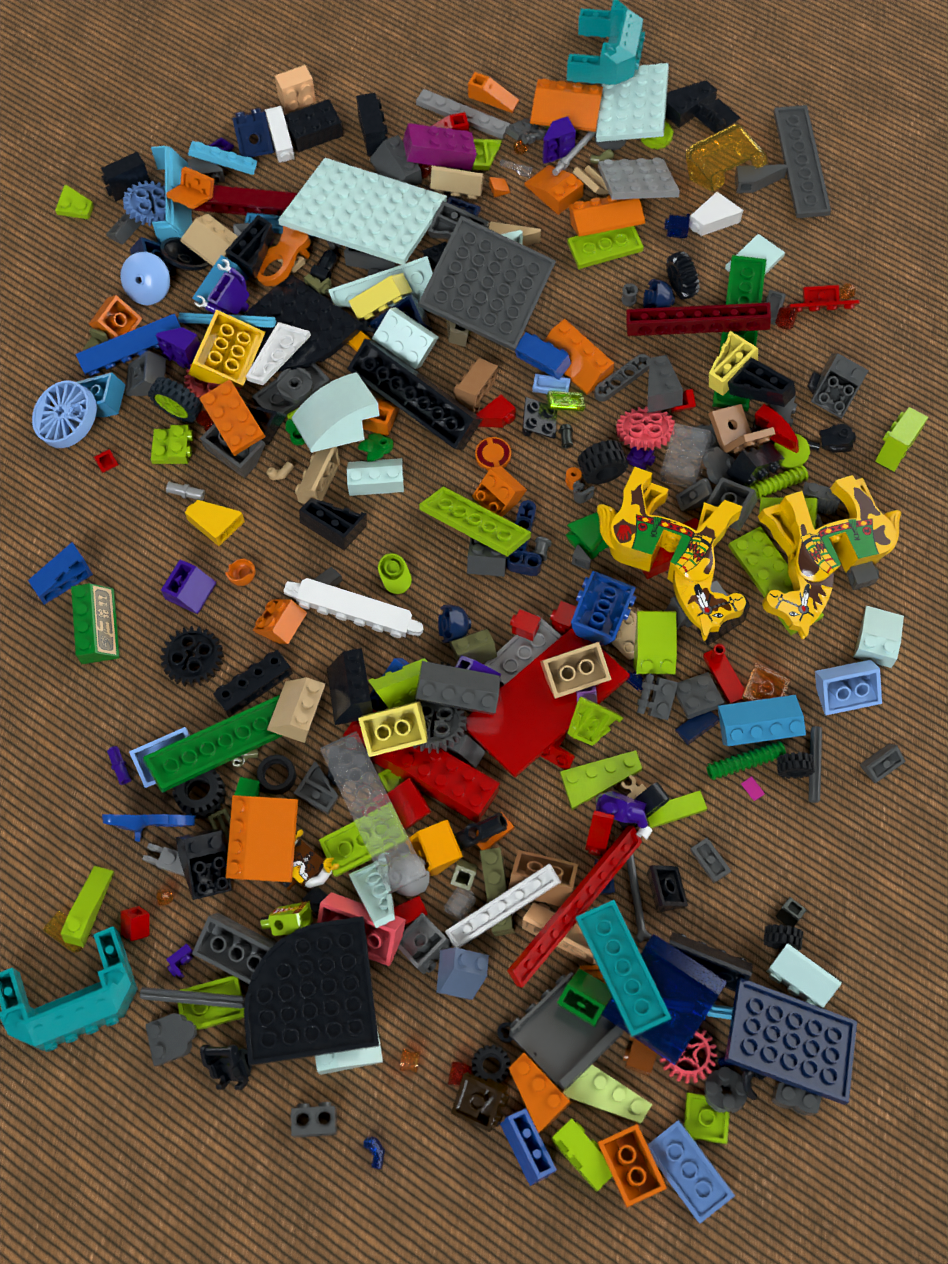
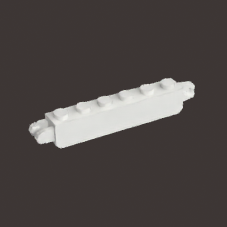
[284,578,424,638]

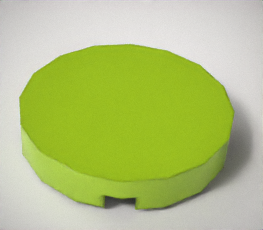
[640,122,673,149]
[774,434,810,470]

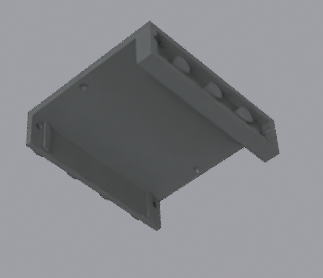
[509,972,626,1093]

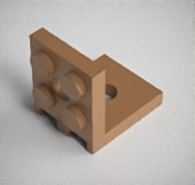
[709,404,776,454]

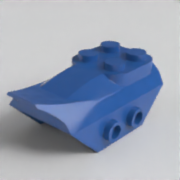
[571,571,637,646]

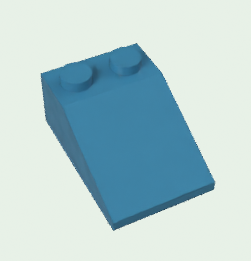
[77,373,126,417]

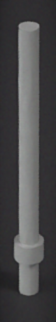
[552,123,598,176]

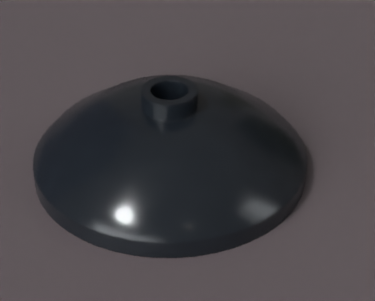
[160,237,210,271]

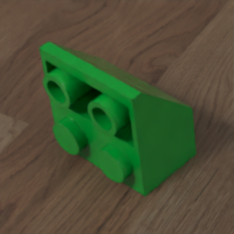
[557,968,613,1028]

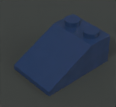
[369,294,433,334]

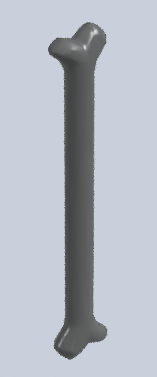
[626,853,652,943]

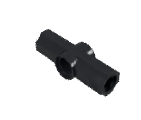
[454,813,508,851]

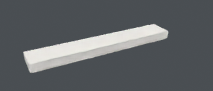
[445,864,561,948]

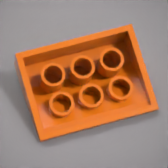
[530,79,603,132]
[226,795,298,882]

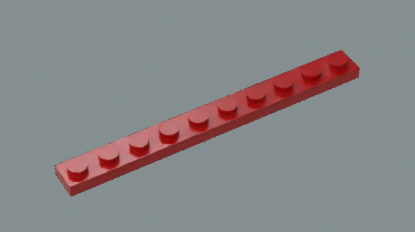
[507,826,642,988]

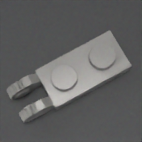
[142,843,185,877]

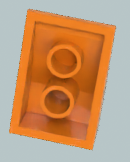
[524,165,584,215]

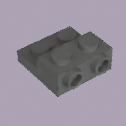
[398,913,453,974]

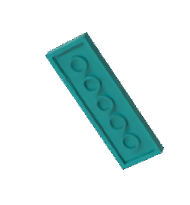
[575,900,671,1038]

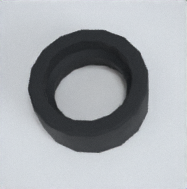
[257,754,296,795]

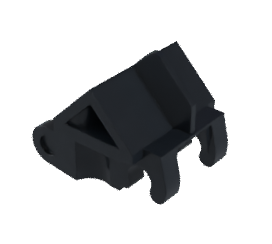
[200,1045,252,1090]

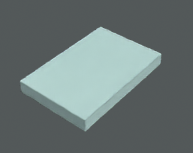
[725,234,785,274]

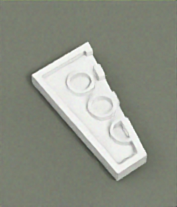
[246,322,311,385]

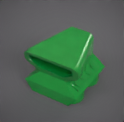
[565,512,609,559]

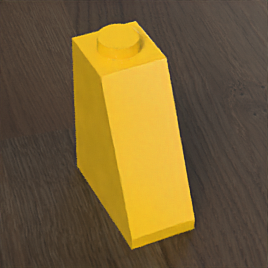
[185,500,245,546]

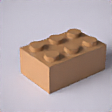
[508,850,578,907]

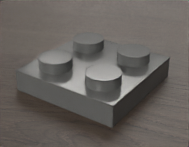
[675,672,724,719]

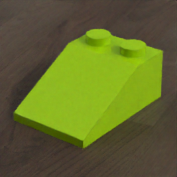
[633,611,677,674]

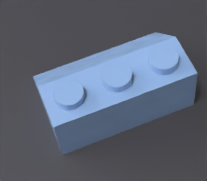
[815,660,882,715]
[129,727,190,788]

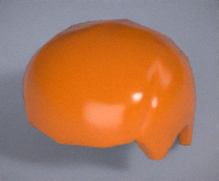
[225,558,256,586]

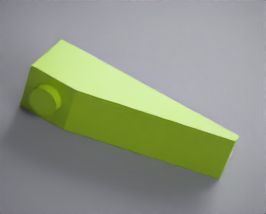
[60,866,114,947]

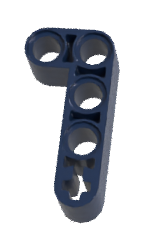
[506,500,542,576]

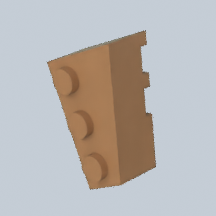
[454,358,498,413]

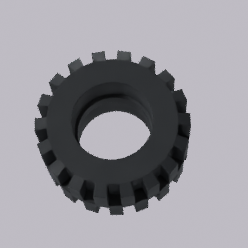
[578,440,628,485]
[172,769,226,819]

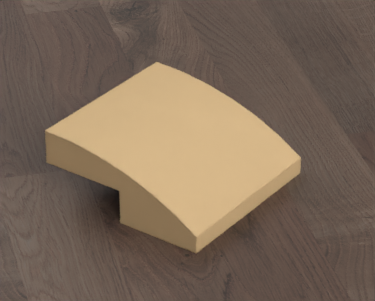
[573,165,609,194]

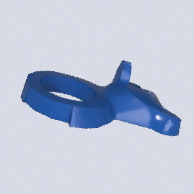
[102,814,196,842]

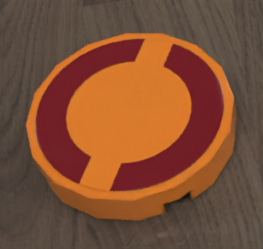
[475,437,511,471]

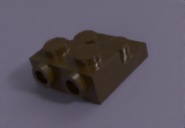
[451,1072,510,1132]

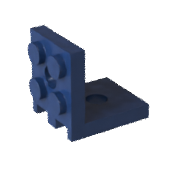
[232,108,274,157]

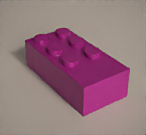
[403,123,477,170]

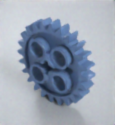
[123,181,166,226]

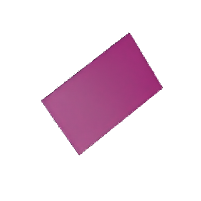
[741,777,765,801]

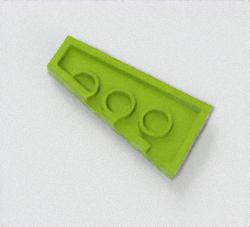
[560,750,642,810]

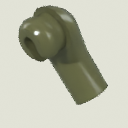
[590,149,614,164]

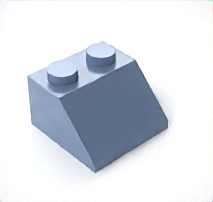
[436,947,489,1000]

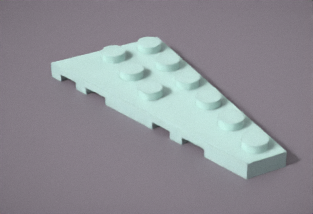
[329,256,433,307]

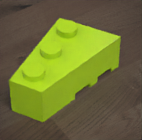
[875,407,928,472]
[368,658,428,709]

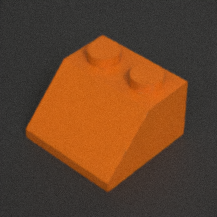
[89,295,143,340]

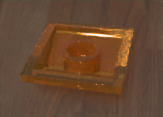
[742,663,791,701]

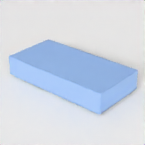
[532,374,570,397]

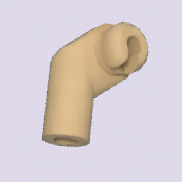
[267,462,294,480]

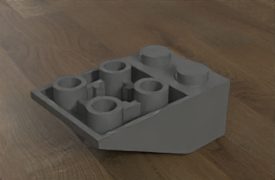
[810,353,869,419]
[467,537,506,577]

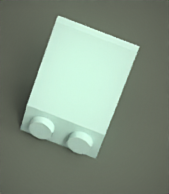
[853,606,904,668]
[315,1021,383,1075]

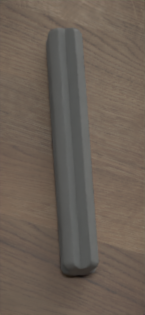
[808,726,822,803]

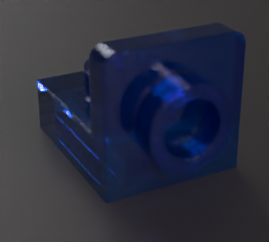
[626,670,655,694]

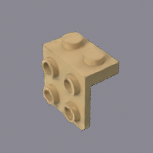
[611,607,643,660]

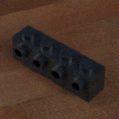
[213,650,293,717]

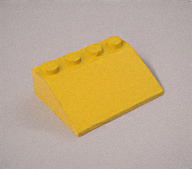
[188,309,266,388]

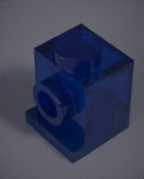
[664,214,690,239]

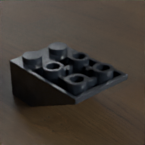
[176,829,232,900]

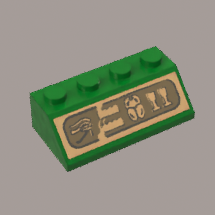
[71,584,120,664]

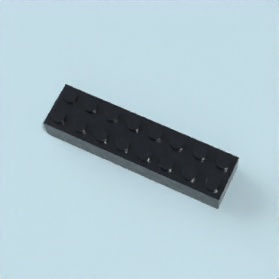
[347,339,482,450]

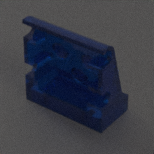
[602,934,727,1065]

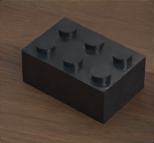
[356,92,388,157]
[284,99,344,153]

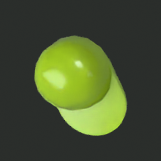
[378,553,412,594]

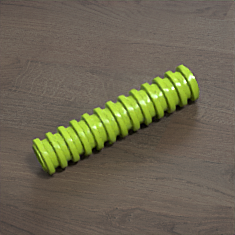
[747,465,808,499]

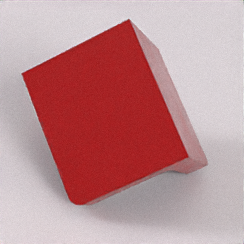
[671,389,696,413]
[121,906,150,941]

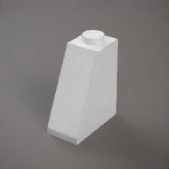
[265,106,295,163]
[689,192,743,236]

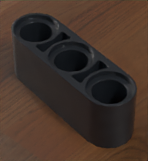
[617,782,670,830]

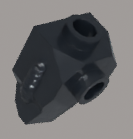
[819,424,856,453]

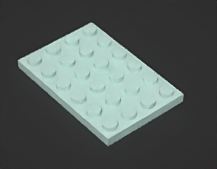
[596,63,669,142]

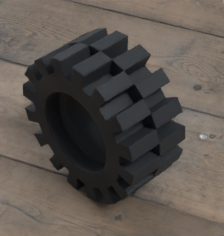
[777,752,815,779]
[763,924,803,950]
[472,1045,510,1084]

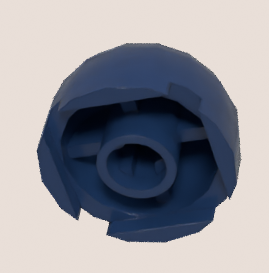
[643,279,675,308]
[438,605,471,643]

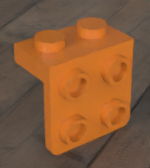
[166,166,214,209]

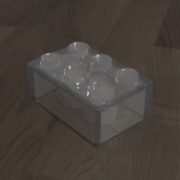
[660,423,712,487]

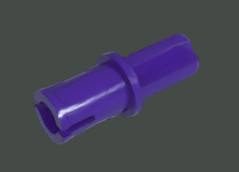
[107,746,132,785]

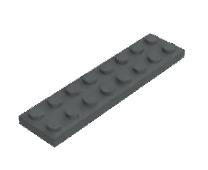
[773,105,831,218]

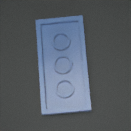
[647,1120,735,1224]

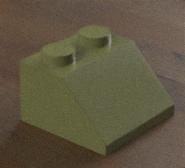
[449,629,497,663]

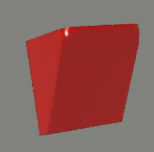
[93,449,118,473]

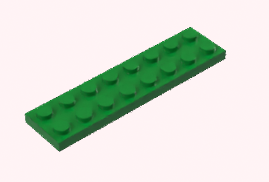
[143,695,283,793]

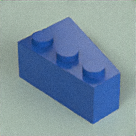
[28,542,93,605]

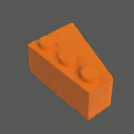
[509,1053,572,1134]

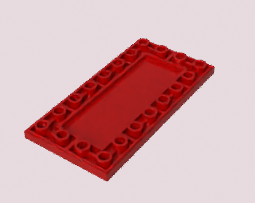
[466,628,630,778]

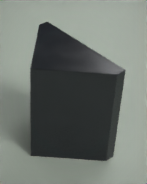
[647,865,688,913]

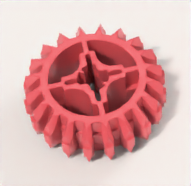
[658,1023,717,1084]

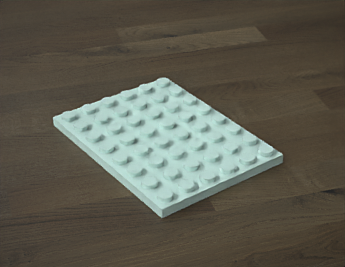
[278,158,447,265]

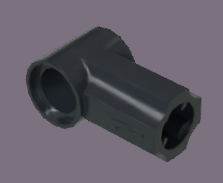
[310,250,338,283]

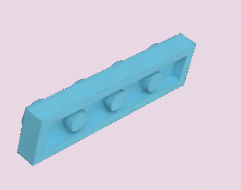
[188,141,257,175]

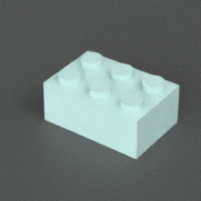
[372,307,439,369]

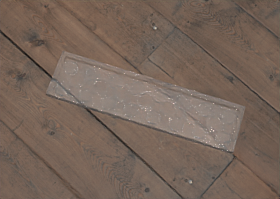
[320,731,426,894]

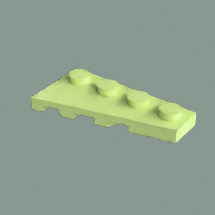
[564,1065,652,1124]

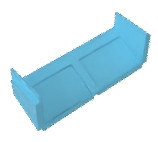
[151,146,192,243]

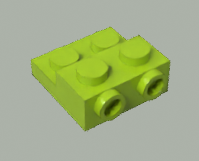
[151,425,193,464]

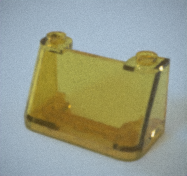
[686,124,768,192]

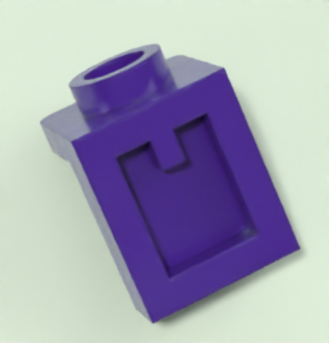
[626,446,656,471]
[166,944,193,979]

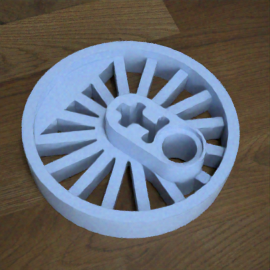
[32,381,97,448]

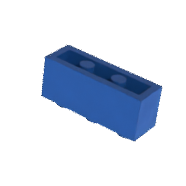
[515,332,571,380]
[500,1108,556,1186]

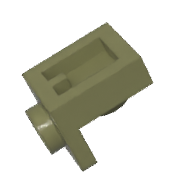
[304,274,332,296]
[83,328,108,351]

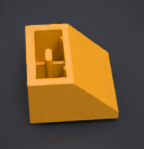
[406,820,463,876]

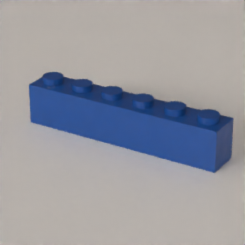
[76,313,181,377]

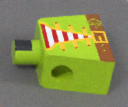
[260,901,313,936]

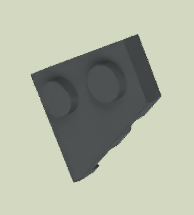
[294,762,339,815]

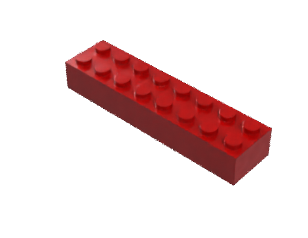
[343,709,500,823]

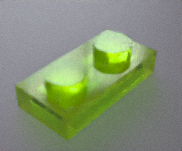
[546,391,585,411]

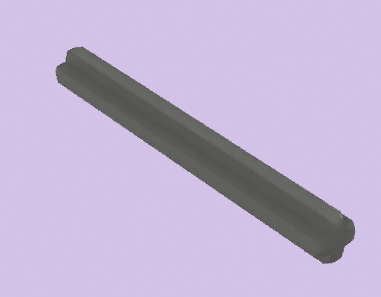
[140,987,245,1009]

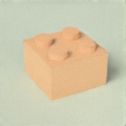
[275,65,316,113]

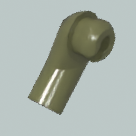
[231,748,259,768]

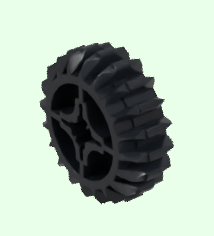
[666,251,700,300]

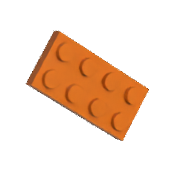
[199,379,265,456]

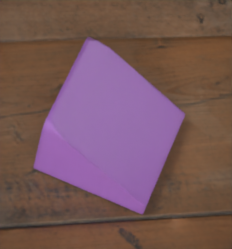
[576,685,597,703]

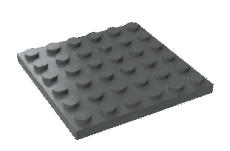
[418,216,556,352]

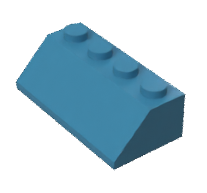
[717,695,806,746]

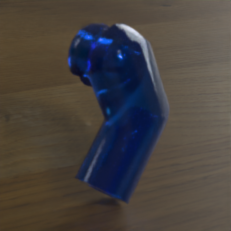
[363,1136,385,1170]

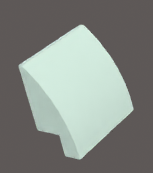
[292,372,380,453]

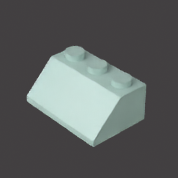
[347,458,404,496]
[766,943,842,1008]

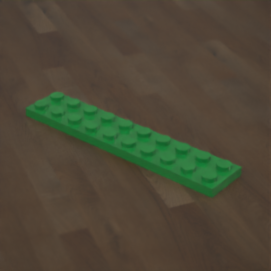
[712,255,767,411]

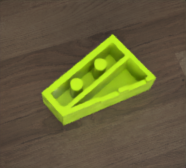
[551,1118,612,1192]

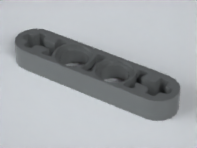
[594,354,650,402]

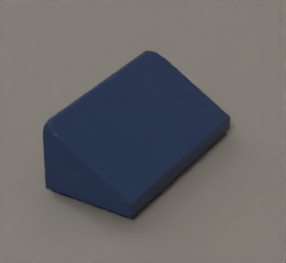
[675,711,719,745]

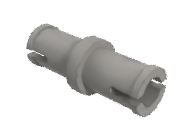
[166,481,205,501]

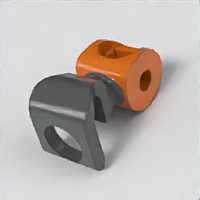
[565,467,594,504]

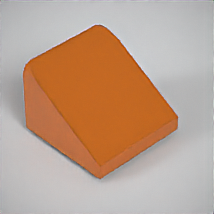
[489,177,510,198]

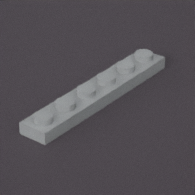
[416,89,510,140]

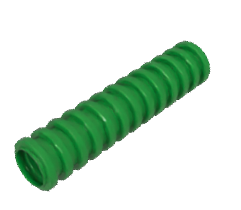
[706,741,786,781]

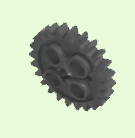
[413,701,467,753]

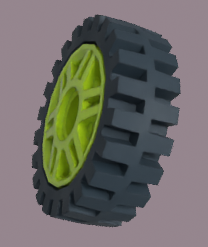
[148,377,203,423]

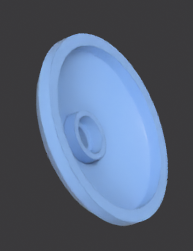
[121,252,170,305]

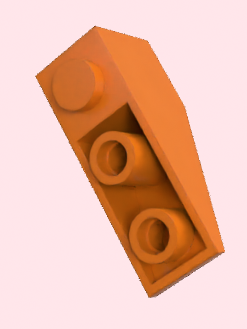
[468,72,519,113]

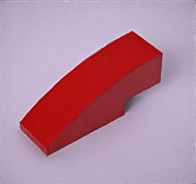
[755,404,799,453]

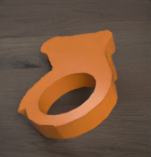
[257,226,311,286]

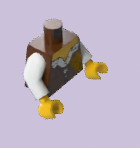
[280,829,339,891]

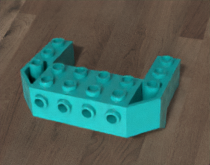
[567,0,645,85]
[0,926,138,1052]

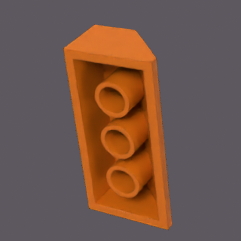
[569,195,645,237]
[544,319,614,395]

